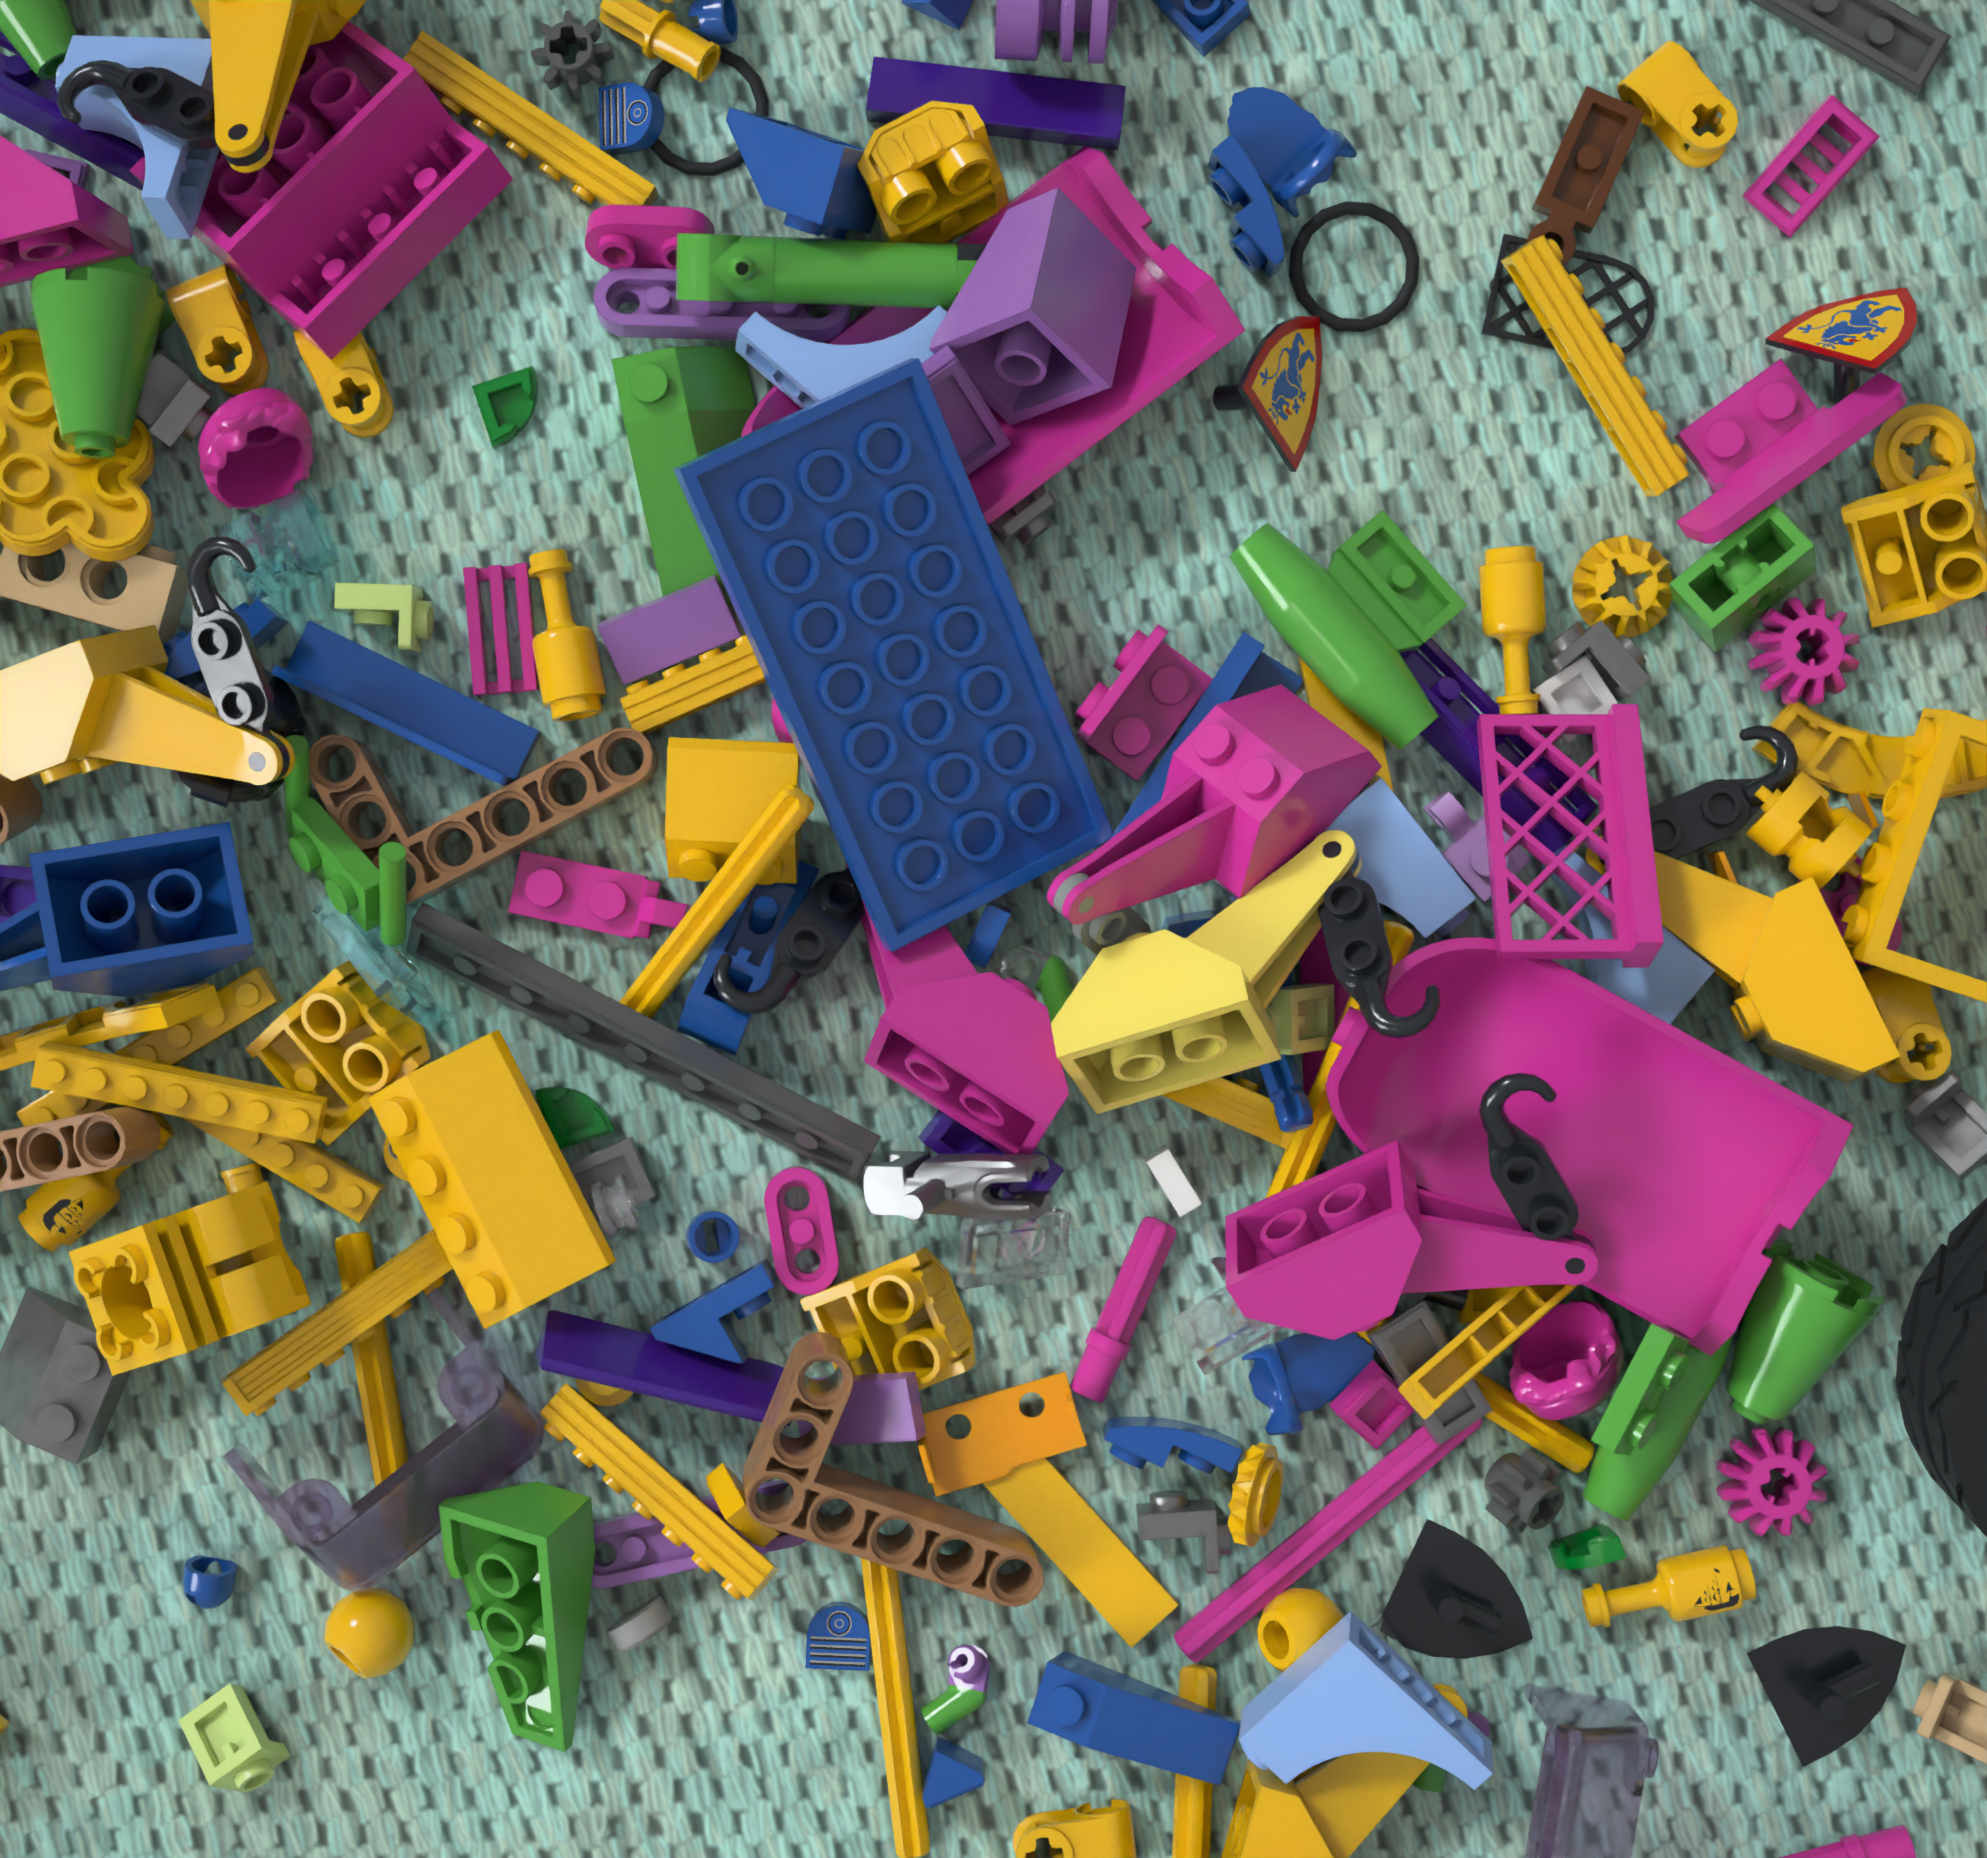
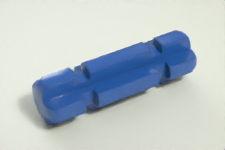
[1259,1054,1314,1133]

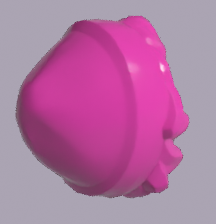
[198,388,314,509]
[1509,1300,1624,1420]

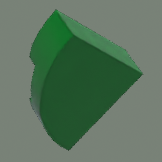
[472,366,538,449]
[535,1087,616,1149]
[1548,1523,1626,1570]

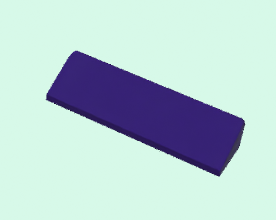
[0,31,145,191]
[866,57,1126,151]
[1400,638,1598,853]
[535,1310,792,1428]

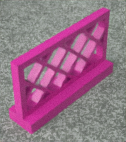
[1476,704,1664,968]

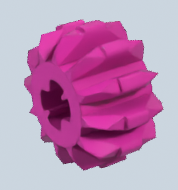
[1748,597,1860,706]
[1716,1426,1828,1536]

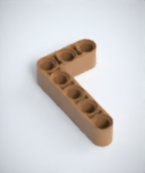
[309,727,659,907]
[0,1106,160,1192]
[742,1332,1044,1607]

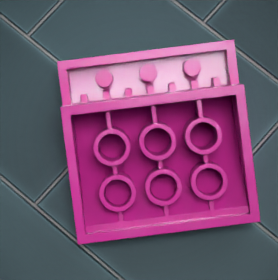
[129,21,513,360]

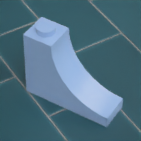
[55,35,220,240]
[735,305,947,409]
[1224,774,1477,939]
[1540,846,1715,1024]
[1239,1611,1493,1790]

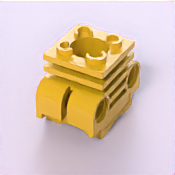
[68,1181,311,1376]

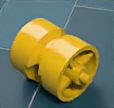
[1745,771,1873,890]

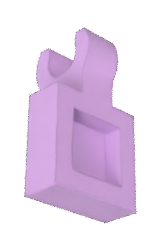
[1423,792,1531,902]

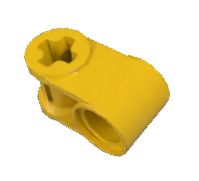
[1617,40,1738,168]
[166,264,270,395]
[294,327,394,438]
[1860,967,1952,1084]
[1013,1799,1137,1858]

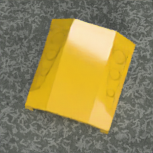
[857,101,1009,243]
[1841,461,1987,628]
[245,960,431,1146]
[799,1247,976,1391]

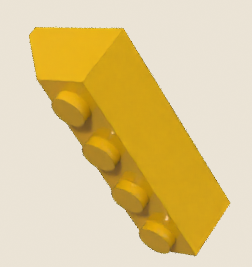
[368,1030,616,1330]

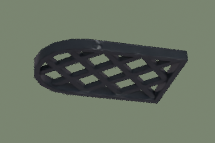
[1481,234,1654,354]

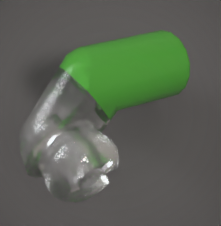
[999,944,1073,1022]

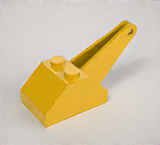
[1220,1683,1468,1858]

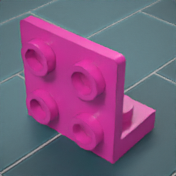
[1075,624,1213,782]

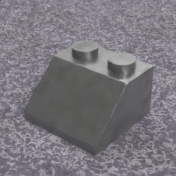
[0,1286,132,1464]

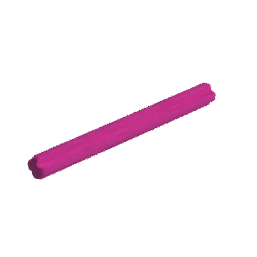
[1174,1418,1482,1663]

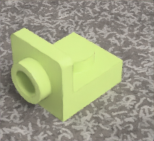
[334,583,434,653]
[1265,983,1335,1055]
[178,1683,290,1793]

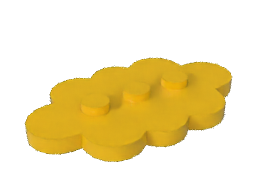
[0,328,156,562]

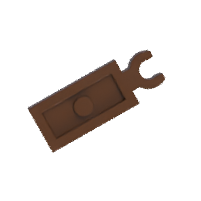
[1524,86,1645,267]

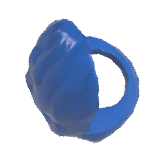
[1227,87,1357,218]
[1242,1332,1375,1435]

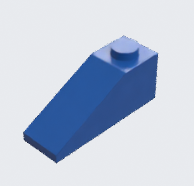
[677,860,819,1056]
[1027,1651,1241,1785]

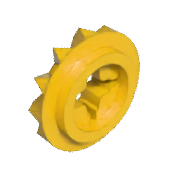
[1870,404,1975,491]
[1572,535,1673,638]
[1227,1443,1284,1547]

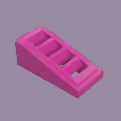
[1742,95,1880,238]

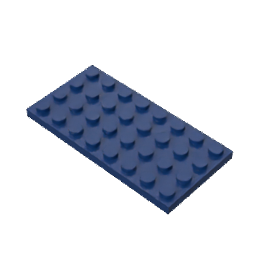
[673,358,1113,952]

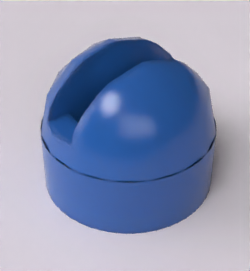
[687,0,738,45]
[686,1210,740,1263]
[183,1555,237,1609]

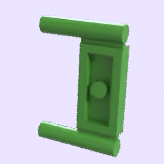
[283,735,407,946]

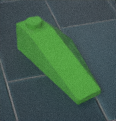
[611,347,756,608]
[439,1481,595,1752]

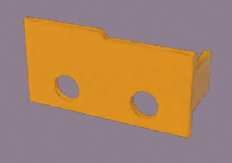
[918,1371,1087,1497]

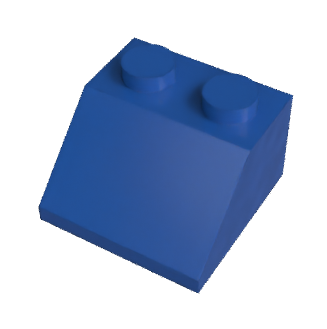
[726,107,877,239]

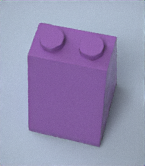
[929,187,1136,425]

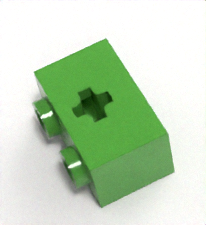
[1669,503,1816,653]

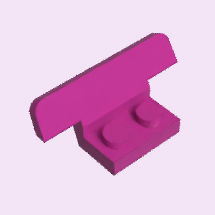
[1674,359,1907,544]

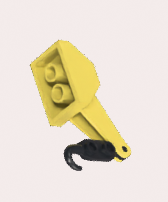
[1051,830,1440,1114]

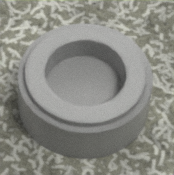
[606,1596,673,1652]

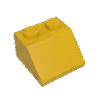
[665,737,802,885]

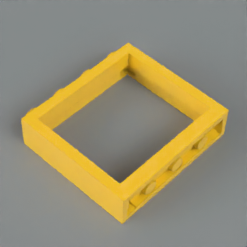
[1841,708,1987,1003]

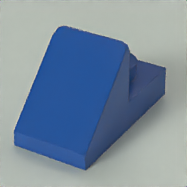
[649,1259,778,1364]

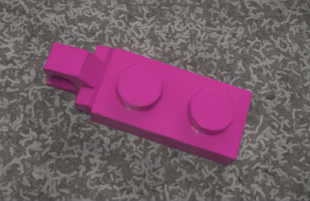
[508,850,691,939]

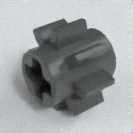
[531,10,614,99]
[1484,1449,1564,1532]

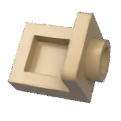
[1913,1672,1987,1764]

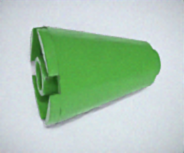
[30,267,165,458]
[1725,1239,1885,1424]

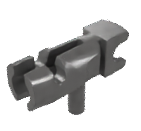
[863,1151,1051,1220]

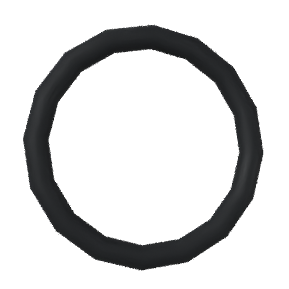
[643,47,769,176]
[1289,201,1419,332]

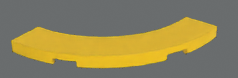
[1751,701,1987,800]
[0,982,221,1071]

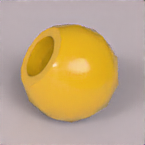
[324,1587,415,1679]
[1257,1587,1344,1673]

